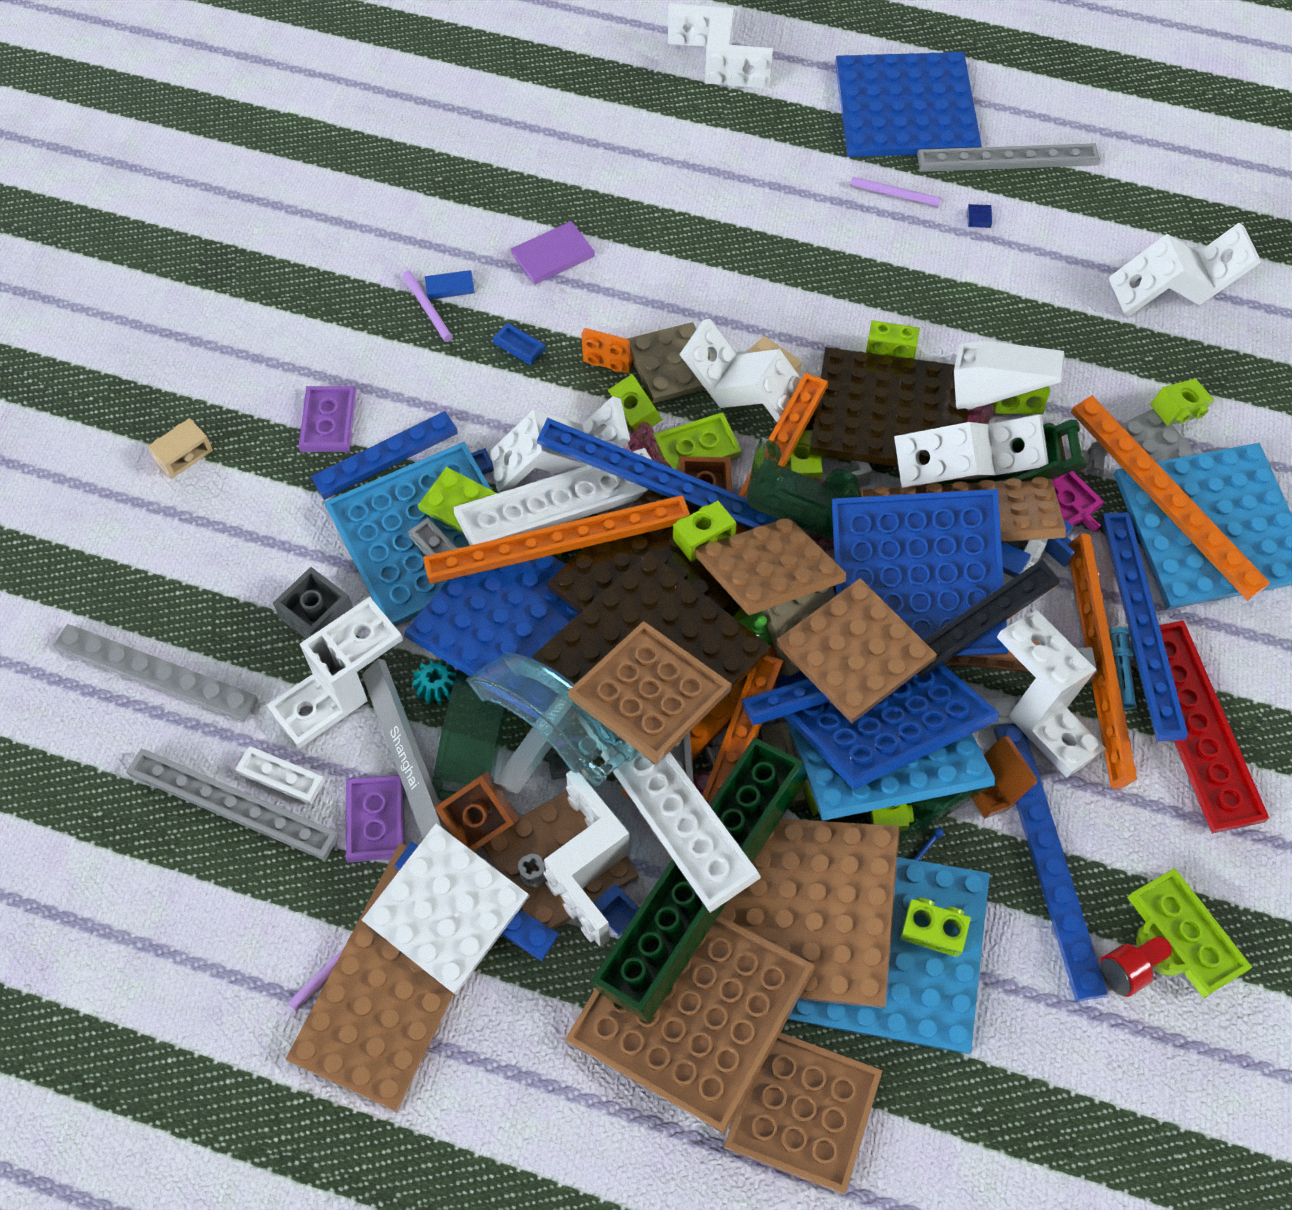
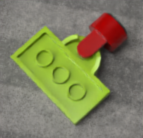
[1100,868,1252,999]

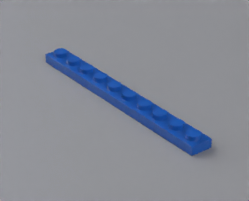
[537,417,790,530]
[1102,512,1188,741]
[994,723,1108,1002]

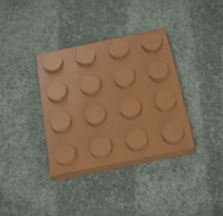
[695,517,846,615]
[776,578,937,724]
[568,621,732,765]
[482,790,639,930]
[724,1032,883,1195]

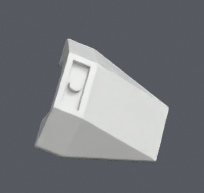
[954,341,1065,409]

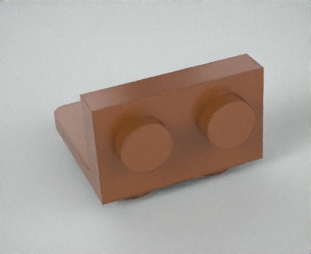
[967,736,1037,819]

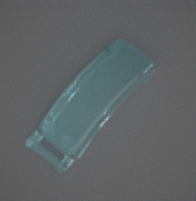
[466,652,637,786]

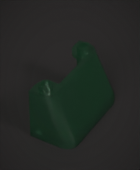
[746,437,862,539]

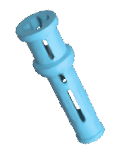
[1109,627,1137,710]

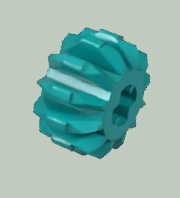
[412,658,459,705]

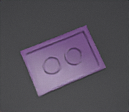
[511,221,595,285]
[299,386,357,452]
[346,775,405,863]

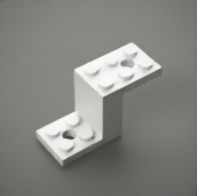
[668,3,773,88]
[1108,223,1261,317]
[680,319,801,422]
[490,396,630,493]
[894,415,1049,488]
[267,597,403,749]
[997,610,1106,778]
[543,767,630,947]

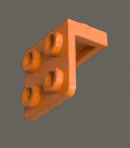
[581,328,633,374]

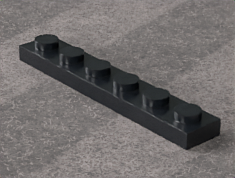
[917,559,1060,680]

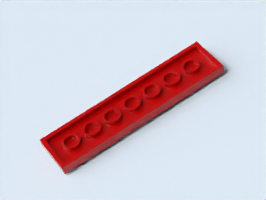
[1159,620,1269,834]

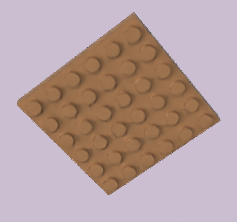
[719,819,900,1008]
[565,915,815,1135]

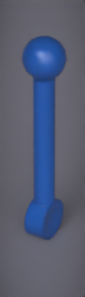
[912,828,944,861]

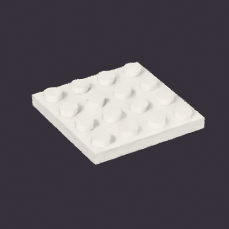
[362,824,530,994]

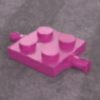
[1052,471,1104,533]

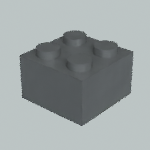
[273,567,353,639]

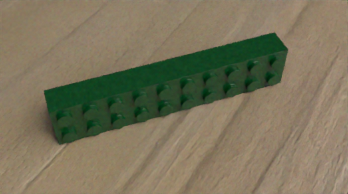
[591,737,807,1023]

